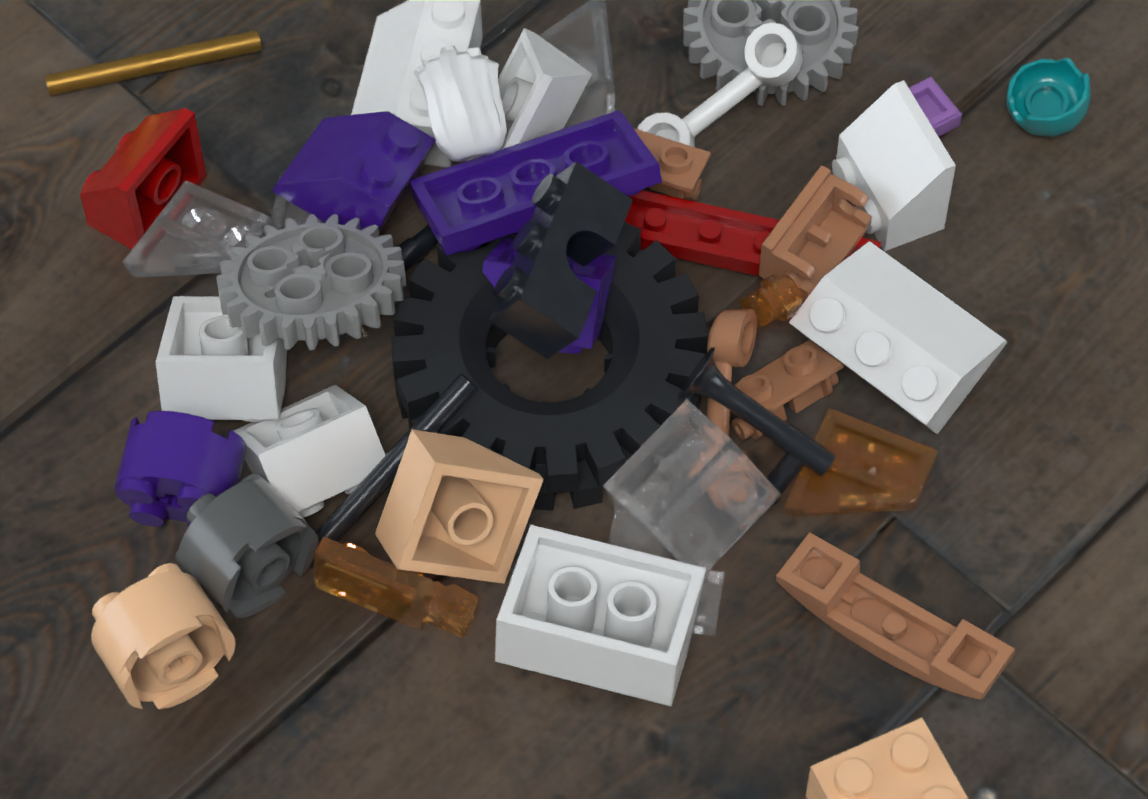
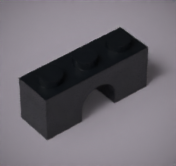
[489,161,633,359]

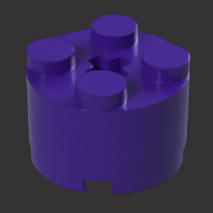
[114,411,247,527]

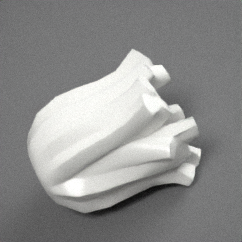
[414,46,507,163]

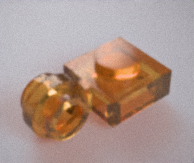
[739,274,803,330]

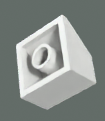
[832,80,956,251]
[156,296,287,422]
[234,385,385,517]

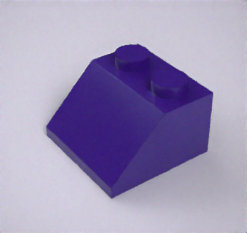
[272,111,435,234]

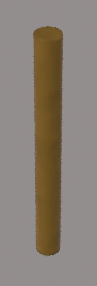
[45,30,262,96]

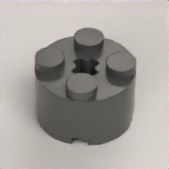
[176,473,319,618]

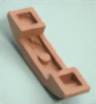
[776,532,1015,700]

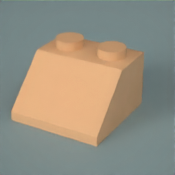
[375,429,544,584]

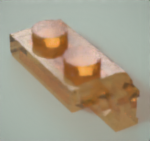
[314,537,479,638]

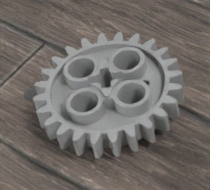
[683,0,858,105]
[216,214,407,350]

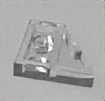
[123,181,277,277]

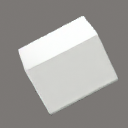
[498,28,592,150]

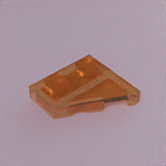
[785,408,938,517]

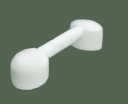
[637,22,803,147]

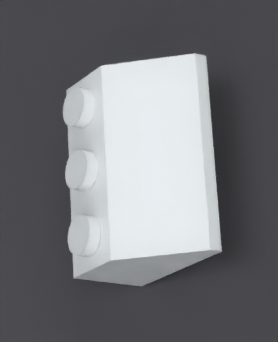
[351,0,483,168]
[789,241,1007,434]
[495,525,706,706]

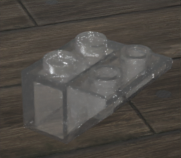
[603,399,781,573]

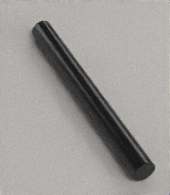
[313,373,478,564]

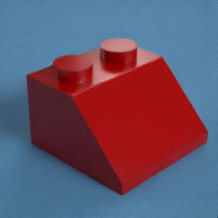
[80,108,207,255]

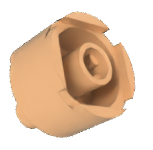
[91,563,235,709]

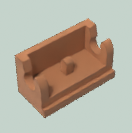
[759,165,872,301]

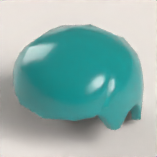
[1007,58,1091,138]

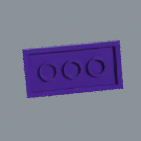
[409,110,662,256]

